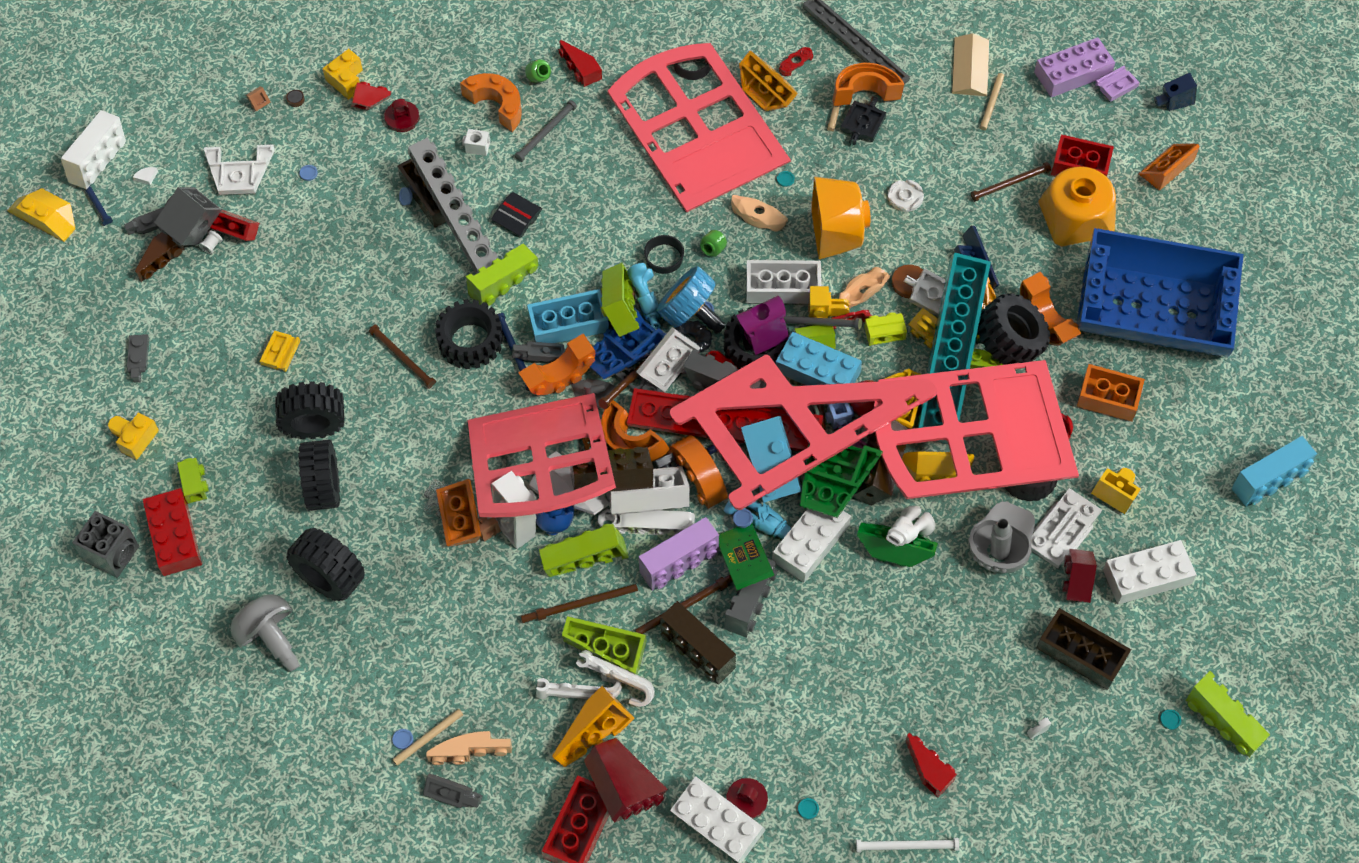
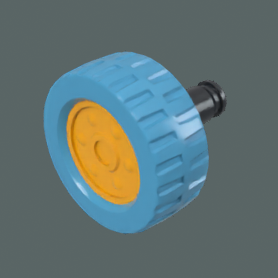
[657,266,726,334]

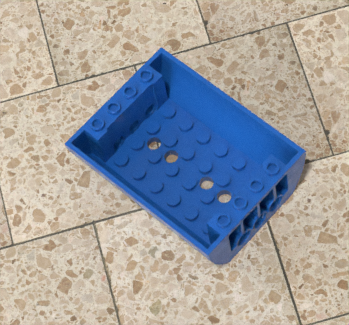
[1077,228,1244,358]

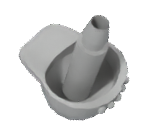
[968,501,1035,573]
[230,594,300,672]

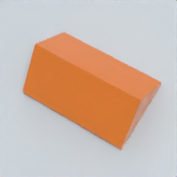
[1139,144,1200,191]
[436,479,481,547]

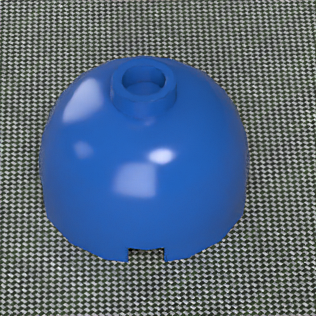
[536,506,574,535]

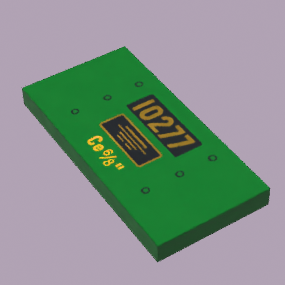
[719,523,774,590]

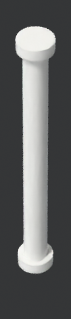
[856,838,959,853]

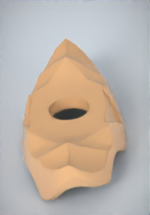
[731,195,788,231]
[839,267,890,309]

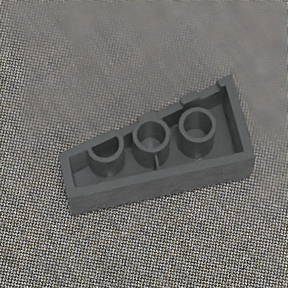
[683,348,766,391]
[724,559,778,638]

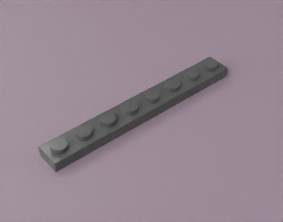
[803,0,910,84]

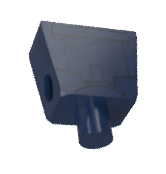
[1154,73,1197,111]

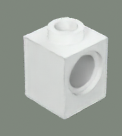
[462,129,490,156]

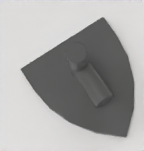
[571,379,616,412]

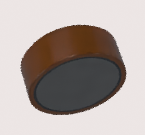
[286,90,305,107]

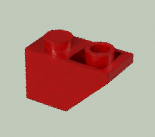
[351,81,392,111]

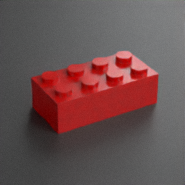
[142,488,202,576]
[542,775,609,863]

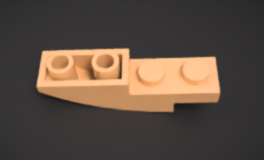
[426,731,512,765]

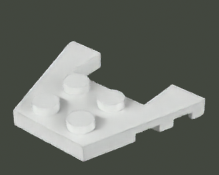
[204,145,275,195]

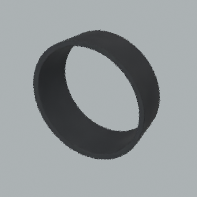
[674,63,711,80]
[644,235,684,274]

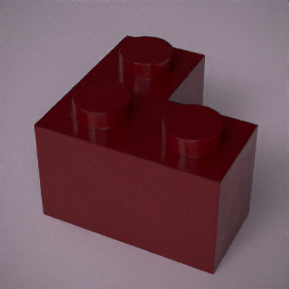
[1062,549,1097,603]

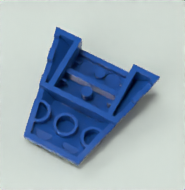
[590,308,666,380]

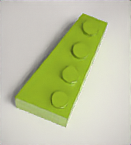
[466,243,538,306]
[601,262,639,337]
[1185,671,1270,758]

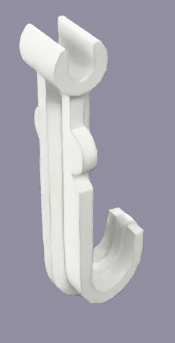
[576,650,655,707]
[536,674,622,699]

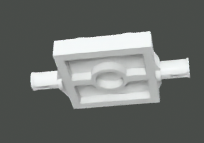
[903,268,945,317]

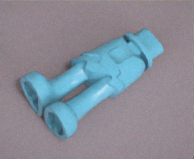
[627,263,661,329]
[724,485,792,540]

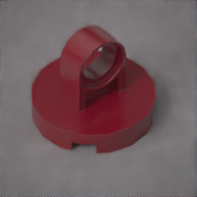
[384,99,420,132]
[726,778,768,819]

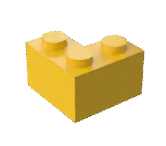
[322,48,363,100]

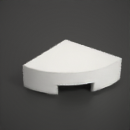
[133,167,158,185]
[1027,717,1051,739]

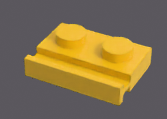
[260,330,300,372]

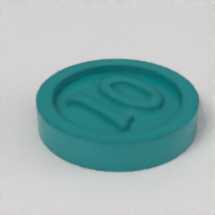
[777,171,795,187]
[1160,709,1181,730]
[798,798,819,819]

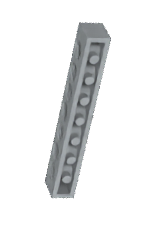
[407,137,499,274]

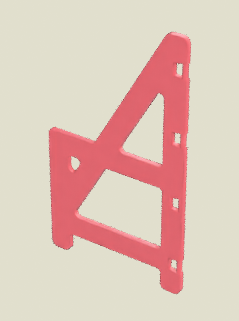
[670,355,937,510]

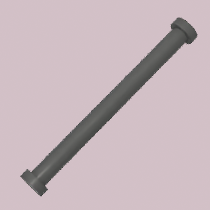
[514,100,577,162]
[784,316,862,330]

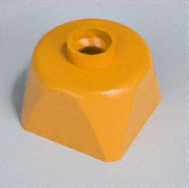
[1038,167,1116,247]
[811,176,871,259]

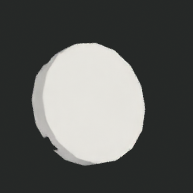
[888,180,924,212]

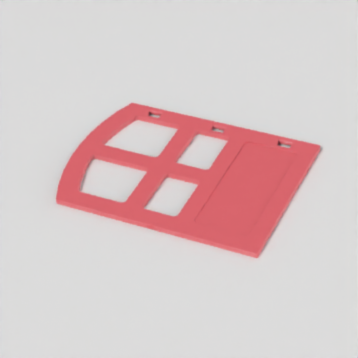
[608,43,791,212]
[874,360,1079,499]
[468,393,616,518]

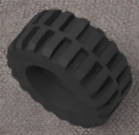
[977,293,1050,365]
[286,528,365,601]

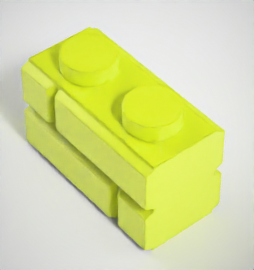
[864,312,907,346]

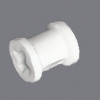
[198,230,223,255]

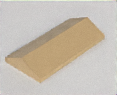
[952,33,989,96]

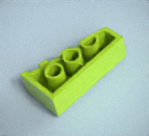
[539,524,629,577]
[562,616,647,675]

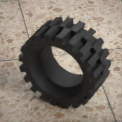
[435,299,503,369]
[724,307,790,369]
[275,381,345,440]
[298,439,340,511]

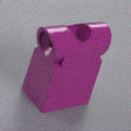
[736,296,789,355]

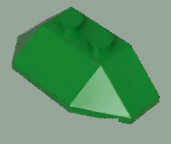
[857,522,938,567]

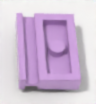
[1095,66,1139,102]

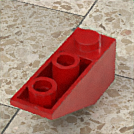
[558,40,602,87]
[906,733,957,798]

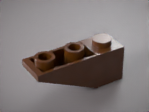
[135,232,185,282]

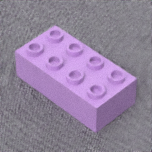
[1034,37,1115,98]
[639,517,719,591]

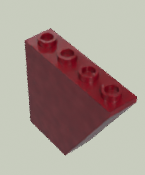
[584,738,668,823]

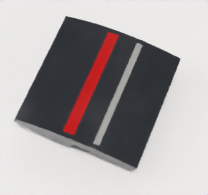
[491,191,542,237]

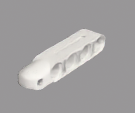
[598,509,695,536]

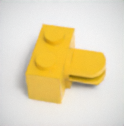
[808,286,849,318]
[908,308,938,349]
[108,412,159,460]
[1091,468,1141,514]

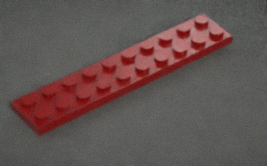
[627,388,823,452]

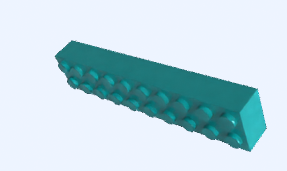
[915,253,991,444]

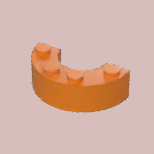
[833,63,904,106]
[460,73,522,132]
[1020,271,1081,346]
[518,333,595,395]
[601,400,670,461]
[666,435,728,509]

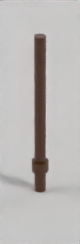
[634,574,733,634]
[521,584,638,623]

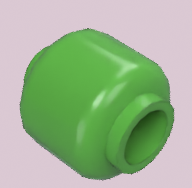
[525,59,551,83]
[700,230,727,257]

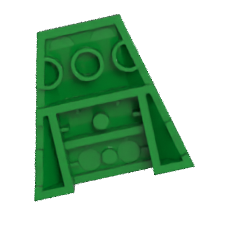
[800,444,883,518]

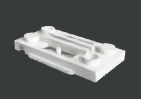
[1031,488,1102,568]

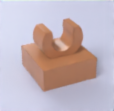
[246,86,271,111]
[478,517,501,542]

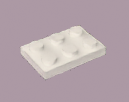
[636,327,700,392]

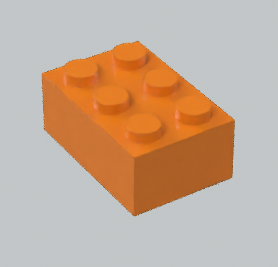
[1076,364,1145,422]

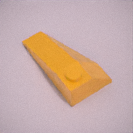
[552,686,635,767]

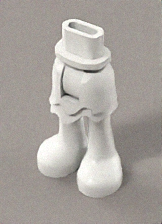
[886,506,936,546]

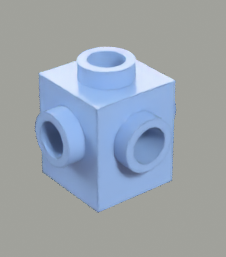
[825,403,854,430]

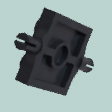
[840,96,887,145]

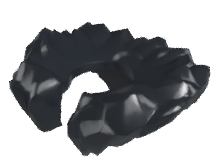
[674,320,713,353]

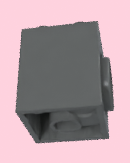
[154,187,222,246]
[72,511,139,578]

